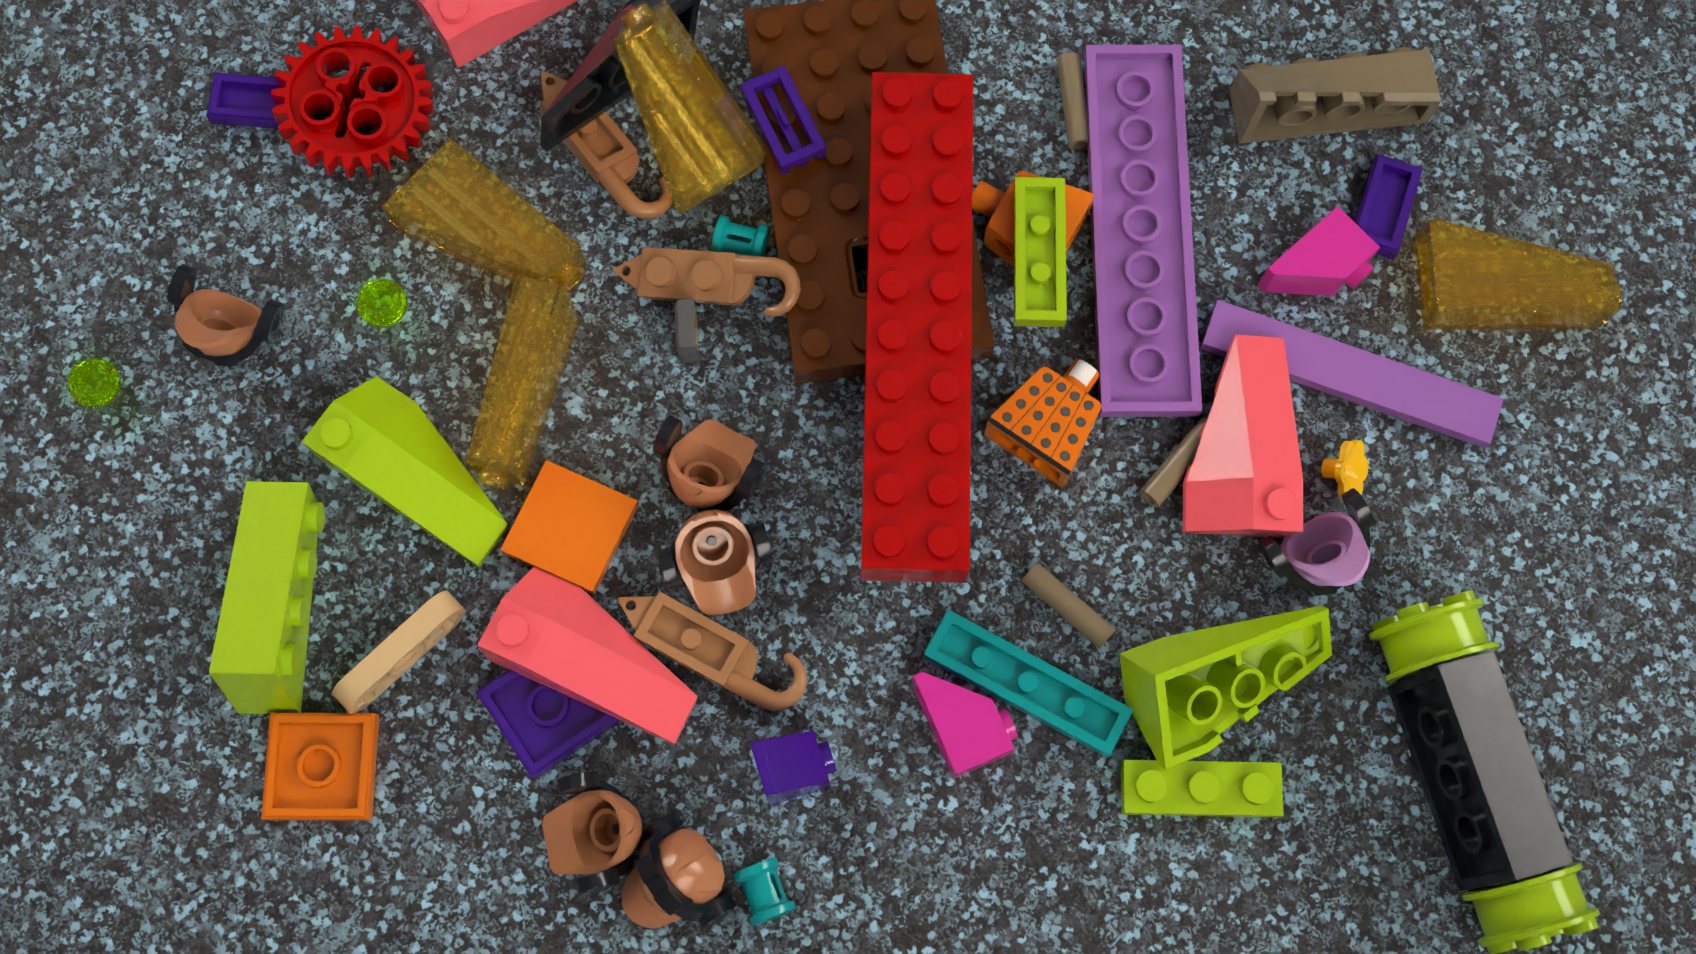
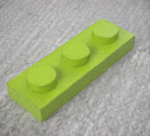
[1013,177,1067,327]
[1120,760,1284,818]

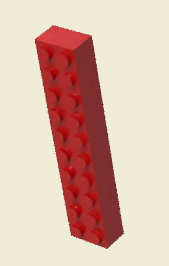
[860,72,973,583]

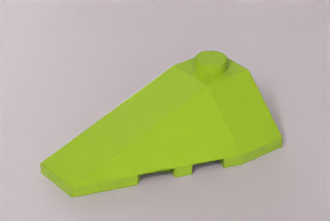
[302,376,510,568]
[1119,605,1332,770]

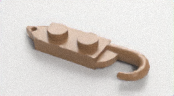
[540,71,674,219]
[613,247,801,317]
[618,591,808,711]

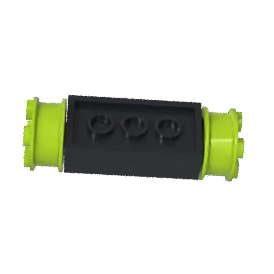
[1369,590,1600,954]

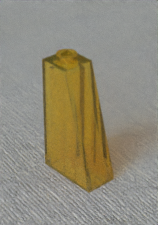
[613,0,768,214]
[382,138,587,300]
[1414,220,1622,330]
[466,275,580,489]

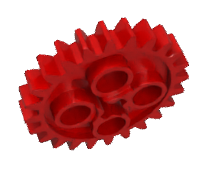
[271,25,434,179]

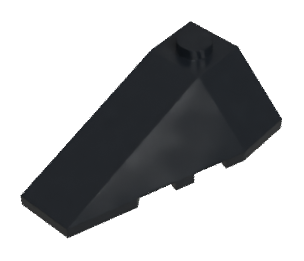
[540,0,700,152]

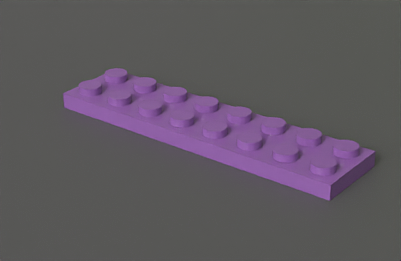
[1083,45,1202,417]

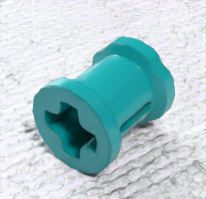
[711,215,770,257]
[733,857,797,927]

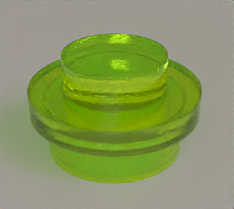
[357,279,408,328]
[68,358,121,408]

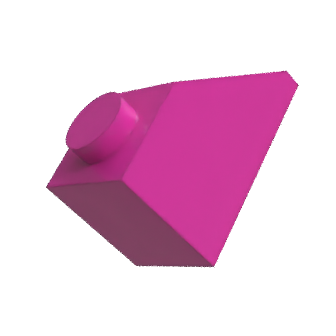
[1257,206,1380,296]
[911,672,1018,779]

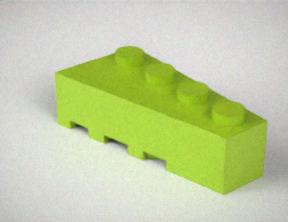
[209,481,325,714]

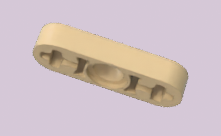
[332,590,466,714]

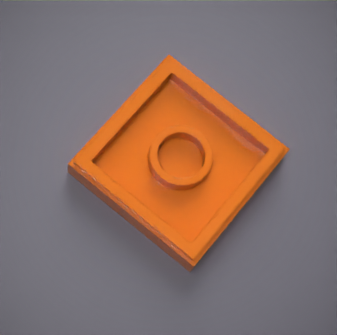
[500,460,639,595]
[261,713,379,821]

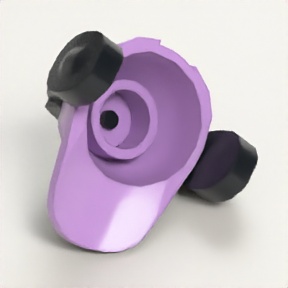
[1259,488,1375,596]

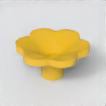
[1321,440,1369,500]

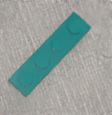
[922,609,1134,758]

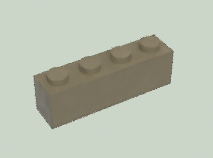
[1229,47,1441,144]

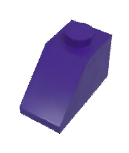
[750,731,837,806]

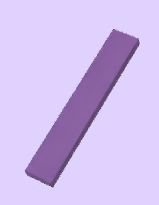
[1199,300,1504,448]

